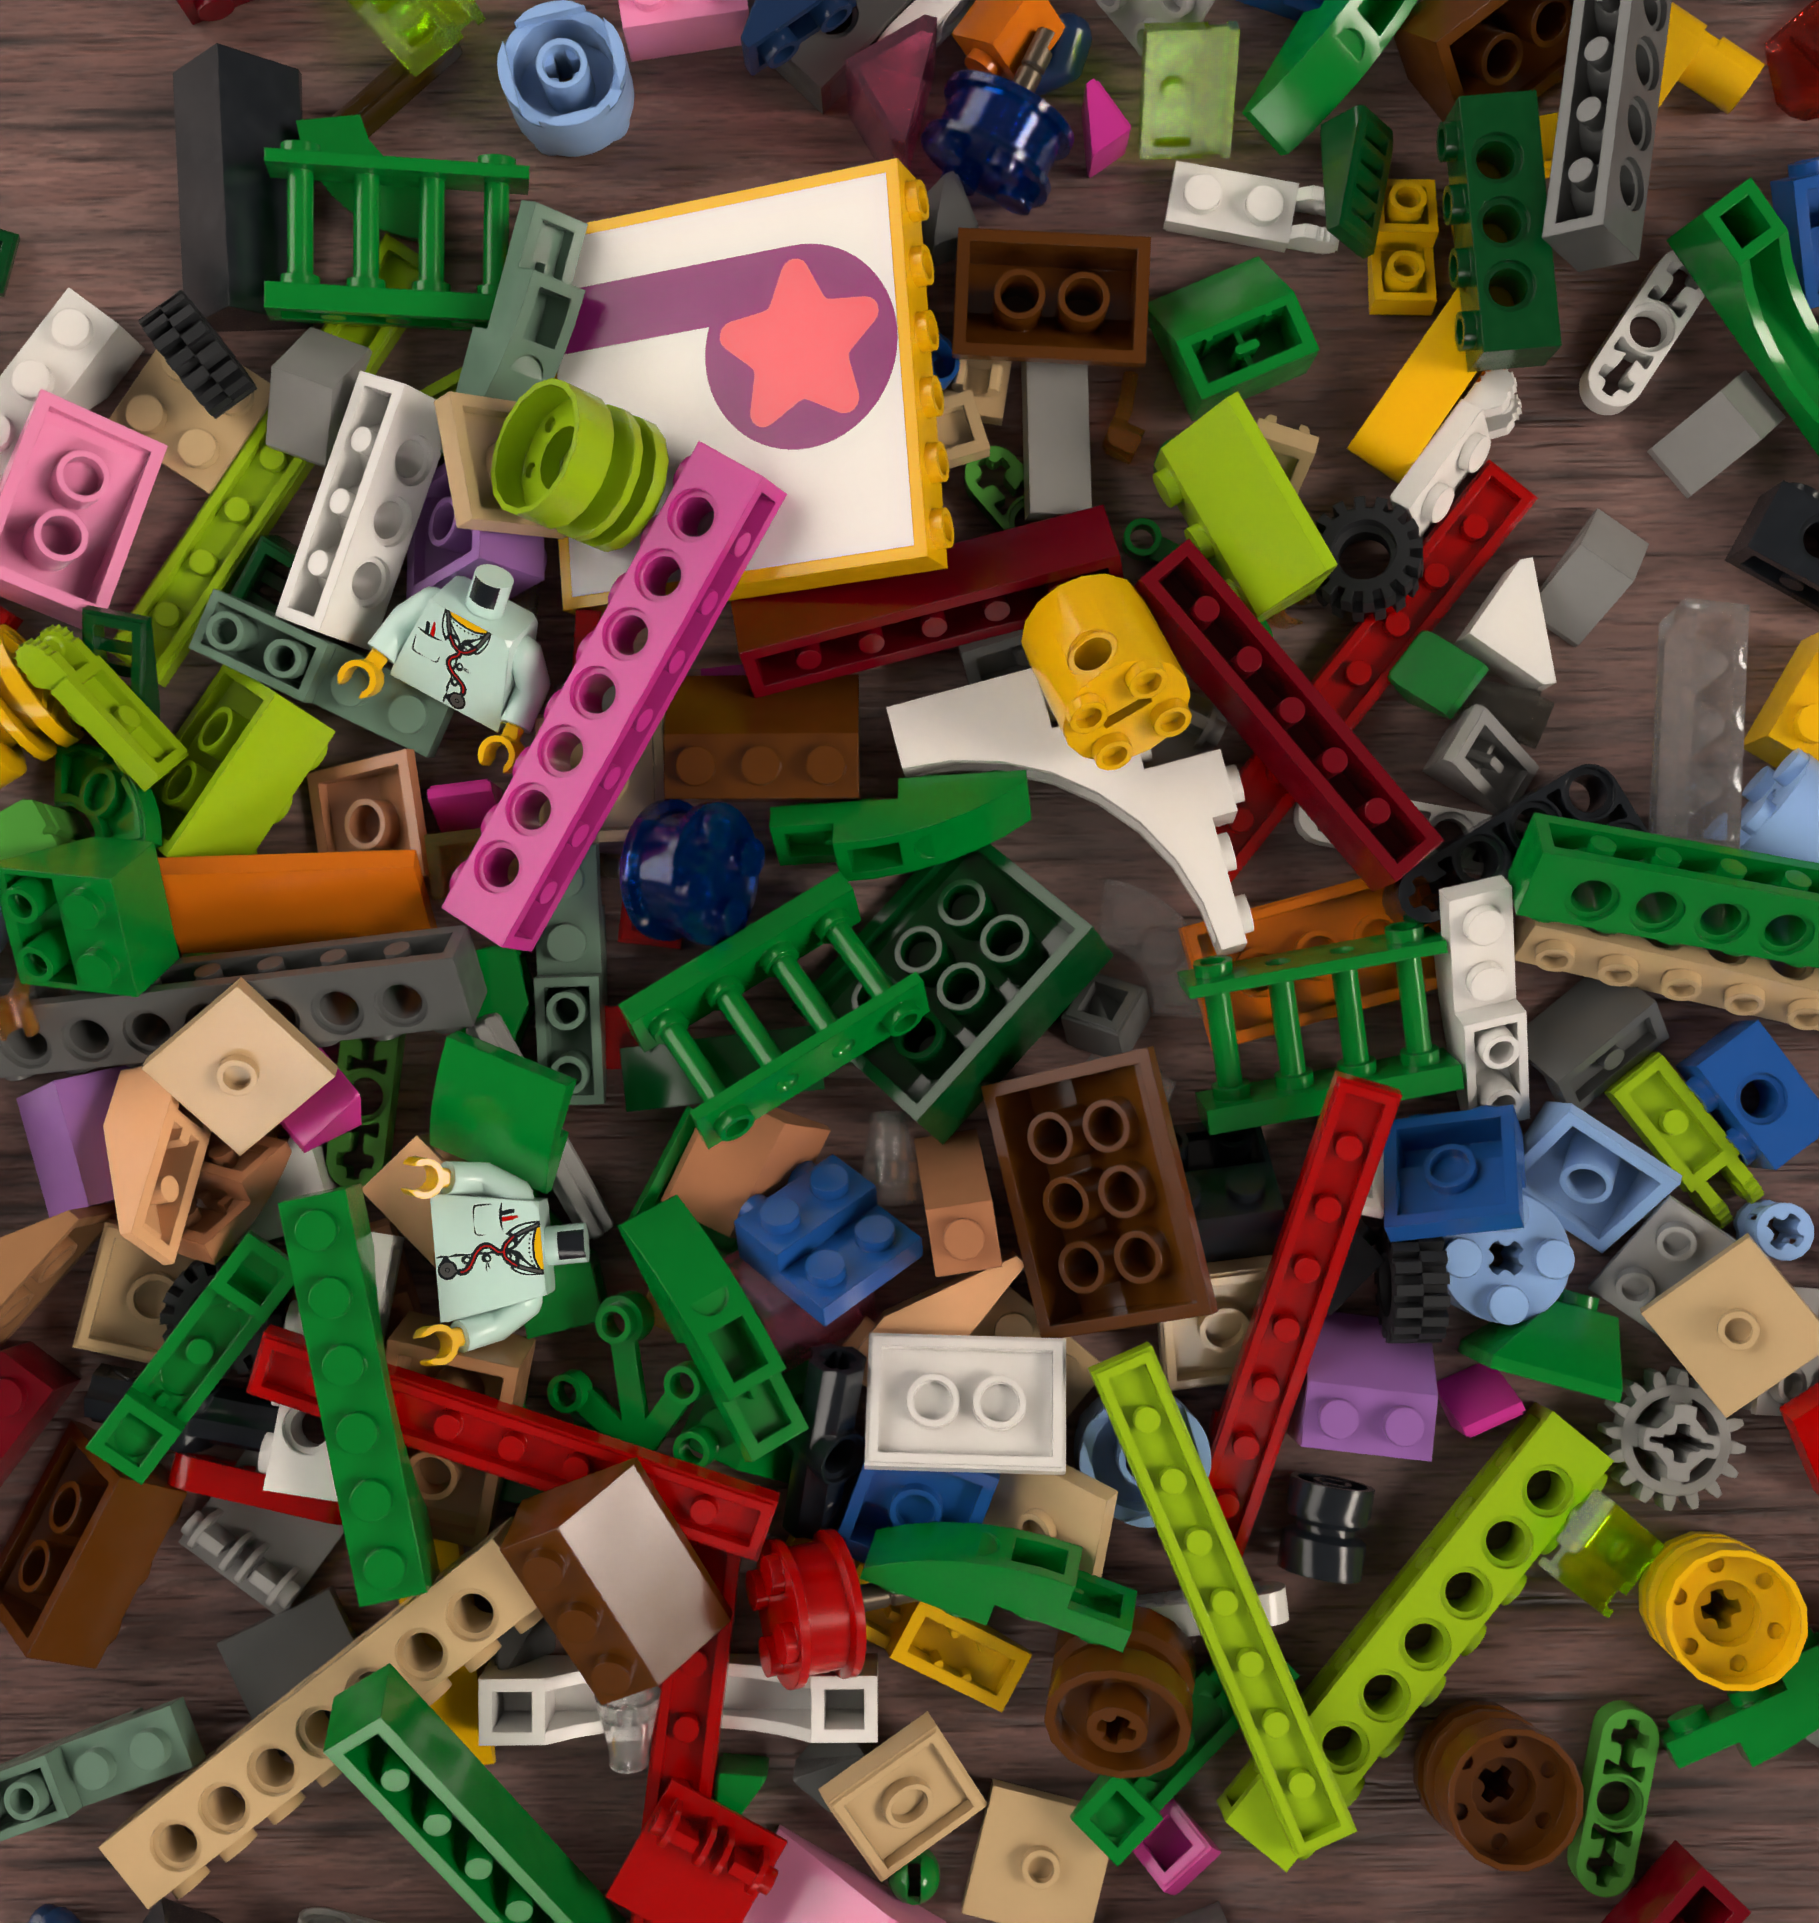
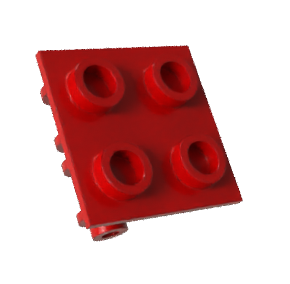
[605,1777,788,1923]

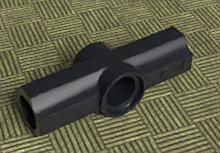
[782,1343,866,1539]
[84,1363,279,1454]

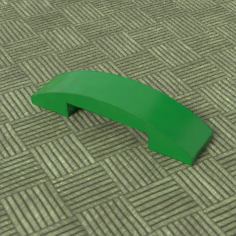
[85,1230,294,1485]
[1070,1659,1300,1867]

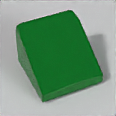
[1387,630,1489,720]
[714,1753,769,1815]

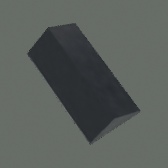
[173,43,313,332]

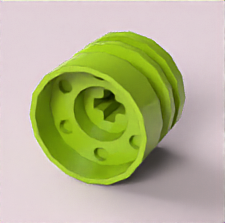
[491,378,669,552]

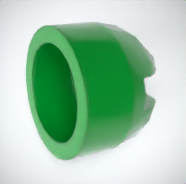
[888,1849,940,1905]

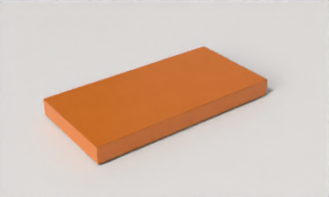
[158,849,437,954]
[1177,878,1441,1051]

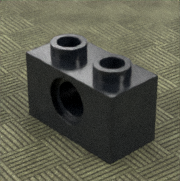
[1724,480,1819,613]

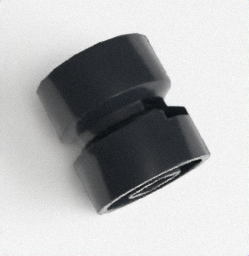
[1277,1472,1375,1584]

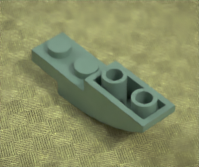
[440,200,588,453]
[188,589,455,758]
[533,843,608,1105]
[0,1697,206,1842]

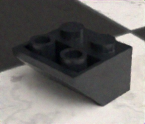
[1173,1122,1285,1263]

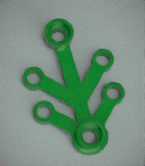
[547,1290,719,1467]

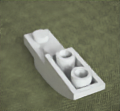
[1434,875,1530,1121]

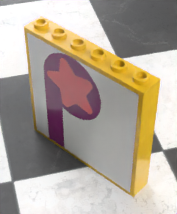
[554,158,954,615]

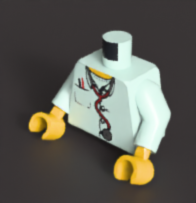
[337,564,550,774]
[401,1156,590,1366]

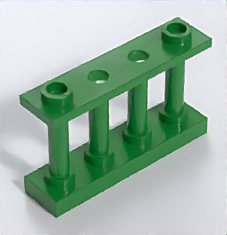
[264,140,530,332]
[618,871,930,1150]
[1177,921,1464,1135]

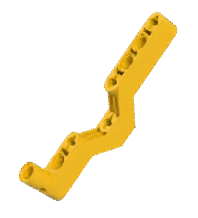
[1346,2,1765,484]

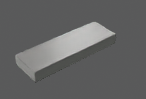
[1021,362,1092,522]

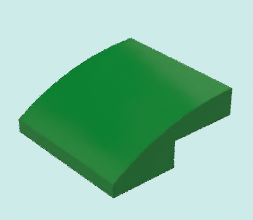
[430,1031,577,1194]

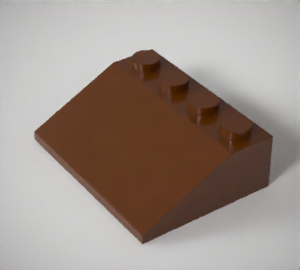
[981,1046,1218,1338]

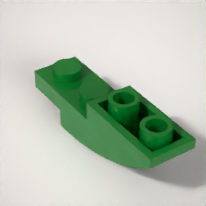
[1242,0,1418,156]
[769,770,1032,881]
[617,1195,809,1462]
[860,1522,1137,1653]
[1659,1626,1819,1769]

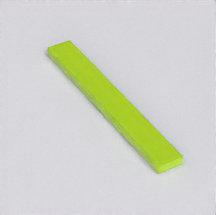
[110,233,419,687]
[1088,1342,1357,1859]

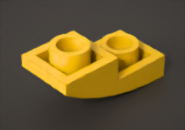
[1368,179,1439,316]

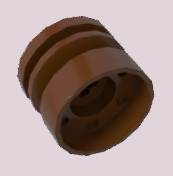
[1413,1701,1584,1872]

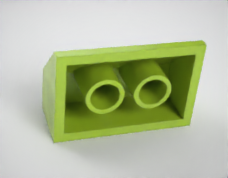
[1152,391,1338,623]
[151,664,336,857]

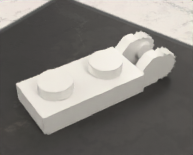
[1163,160,1339,255]
[1390,369,1522,538]

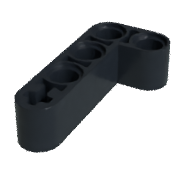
[1382,764,1649,925]

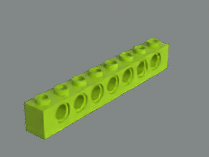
[1216,1402,1614,1873]

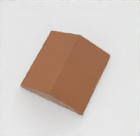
[307,749,433,879]
[661,1108,831,1238]

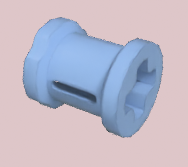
[1733,1199,1814,1261]

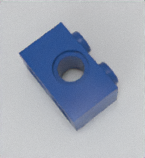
[1675,1020,1819,1170]

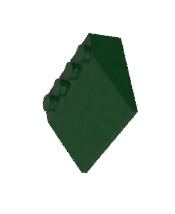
[792,844,1114,1145]

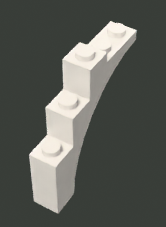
[886,668,1254,955]

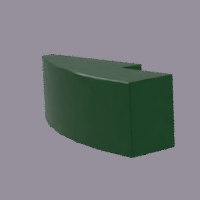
[619,1026,825,1112]

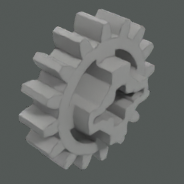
[1597,1366,1746,1511]

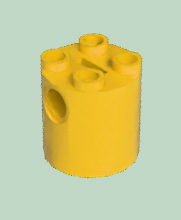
[1021,574,1192,771]

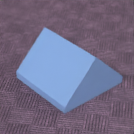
[1522,1101,1682,1253]

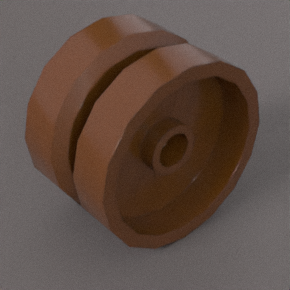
[1044,1605,1197,1779]

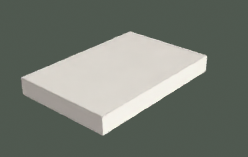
[864,1333,1066,1475]

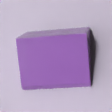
[16,1065,130,1218]

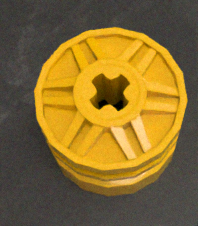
[0,624,84,789]
[1638,1531,1808,1691]

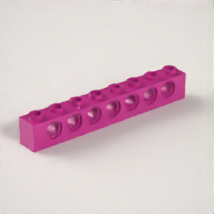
[441,441,787,952]

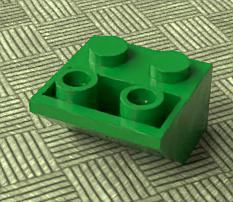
[1148,256,1320,422]
[0,836,180,997]

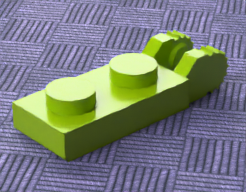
[14,624,189,792]
[1604,1052,1764,1229]

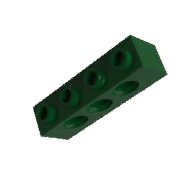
[1436,90,1562,372]

